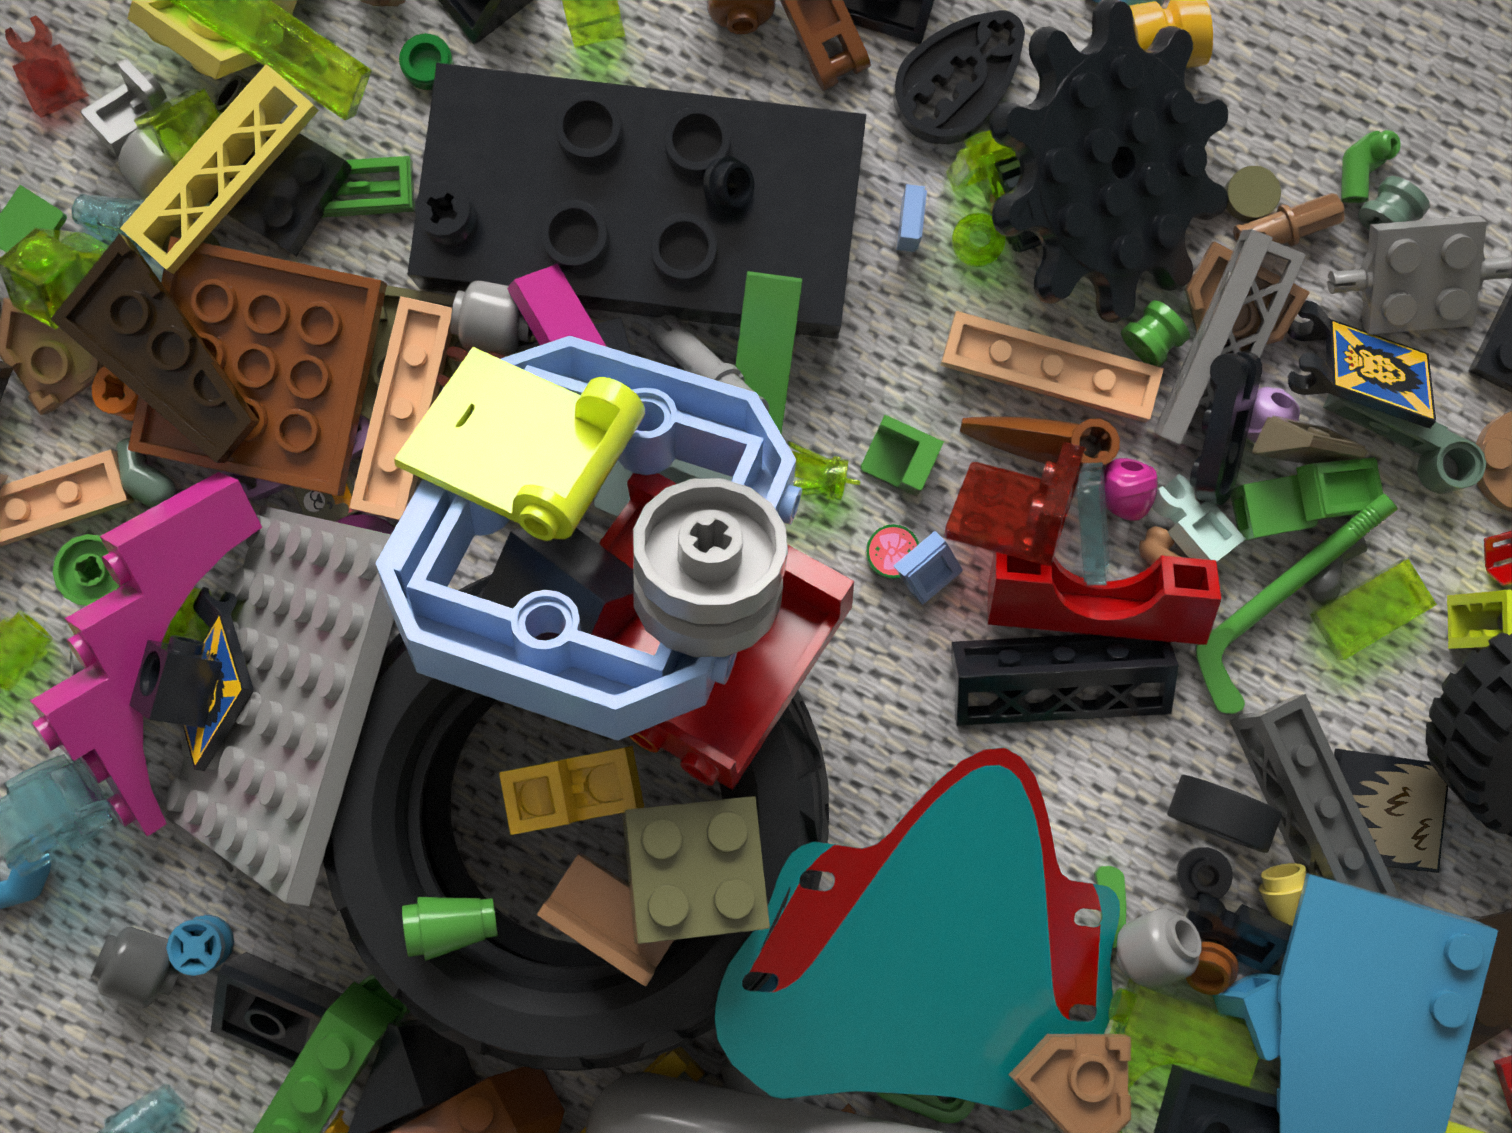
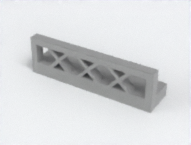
[1154,229,1306,451]

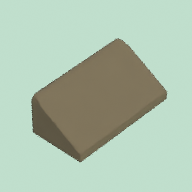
[1252,415,1368,464]

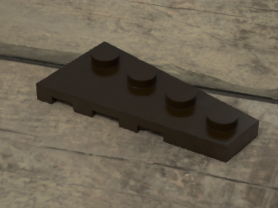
[50,234,259,464]

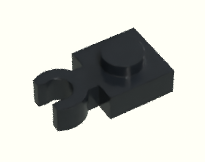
[1186,894,1292,974]

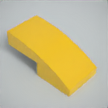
[499,746,644,835]

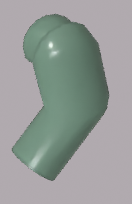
[116,438,178,507]

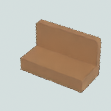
[537,852,673,986]

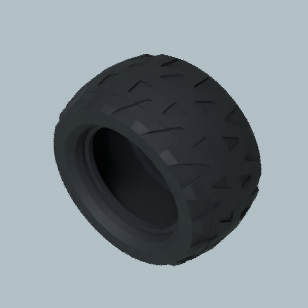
[323,574,829,1071]

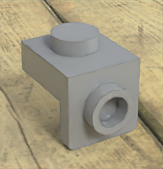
[80,59,171,157]

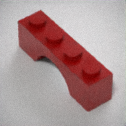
[987,540,1221,645]

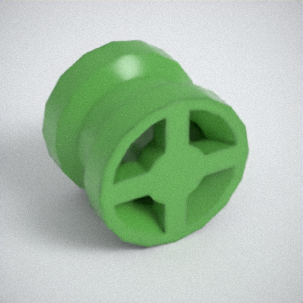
[1121,300,1190,367]

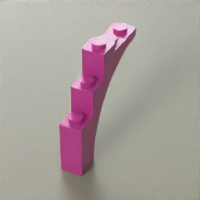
[30,472,262,837]

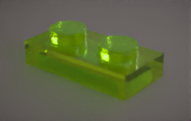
[1310,558,1437,660]

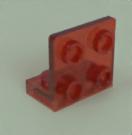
[944,442,1085,566]

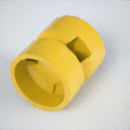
[1129,0,1213,69]

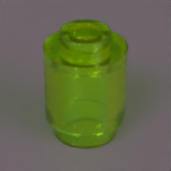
[0,610,53,691]

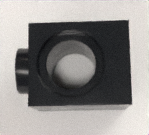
[129,635,222,728]

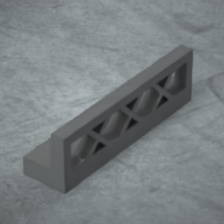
[1229,694,1400,899]

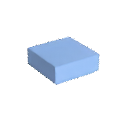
[896,184,927,252]
[894,531,963,605]

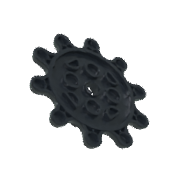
[990,0,1228,323]

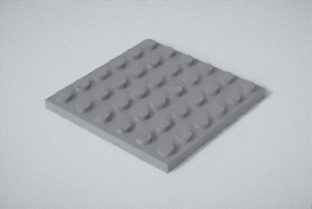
[166,505,394,907]

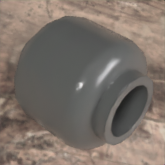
[91,927,179,1008]

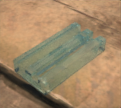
[1077,462,1110,585]

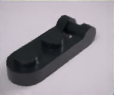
[1190,352,1263,505]

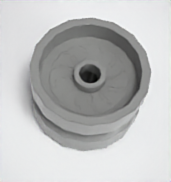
[633,478,788,657]

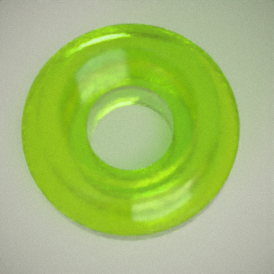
[951,213,1005,267]

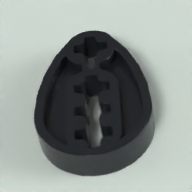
[893,10,1025,144]

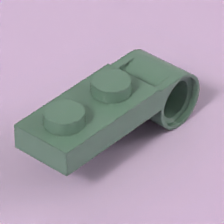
[1323,394,1486,494]

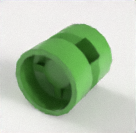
[53,534,126,606]

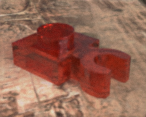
[5,15,89,118]

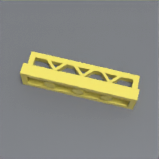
[120,64,319,274]

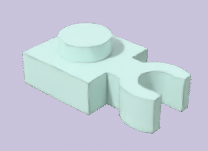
[1152,474,1246,562]

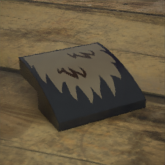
[1334,748,1449,873]

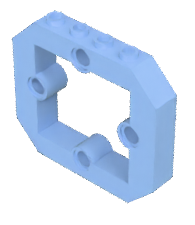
[376,336,802,741]

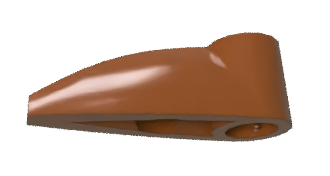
[959,416,1120,473]

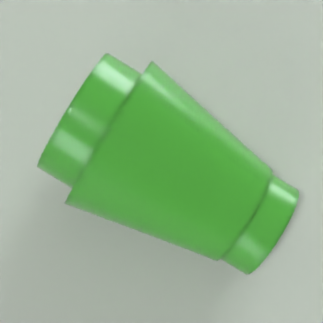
[402,897,498,961]

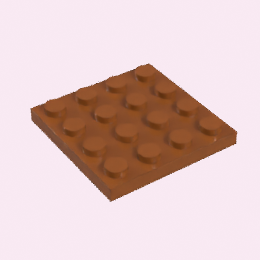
[128,236,387,496]

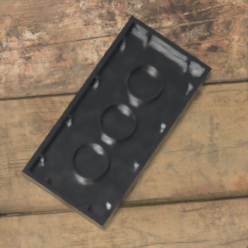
[407,63,866,339]

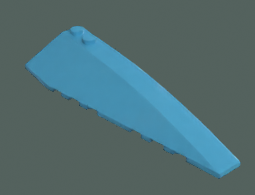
[1277,873,1498,1133]

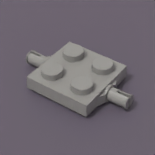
[1327,215,1512,335]

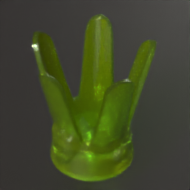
[788,441,861,501]

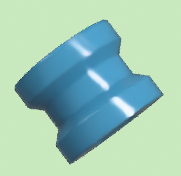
[166,914,234,976]

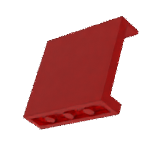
[598,473,854,790]

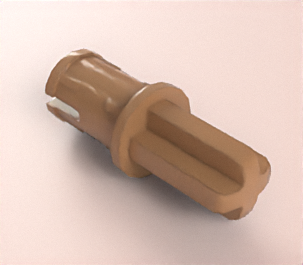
[1233,193,1345,246]

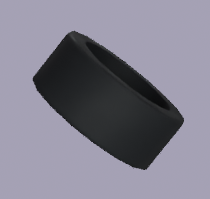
[1167,774,1282,853]

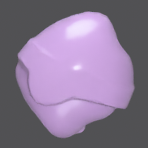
[1247,387,1300,443]

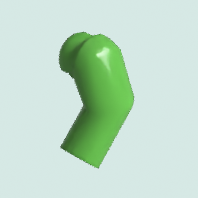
[1341,130,1401,203]

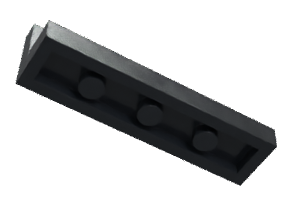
[951,634,1179,726]

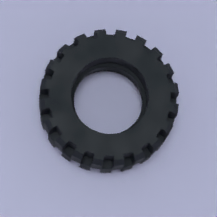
[1425,633,1512,837]

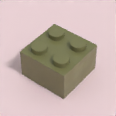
[622,796,770,944]

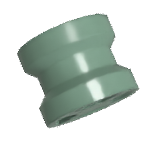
[1358,176,1430,231]

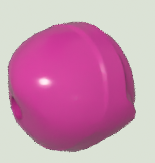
[1098,458,1158,521]

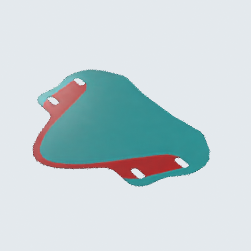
[715,747,1120,1111]

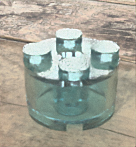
[0,754,113,877]

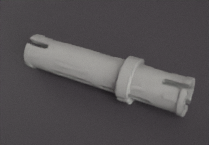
[650,314,769,412]

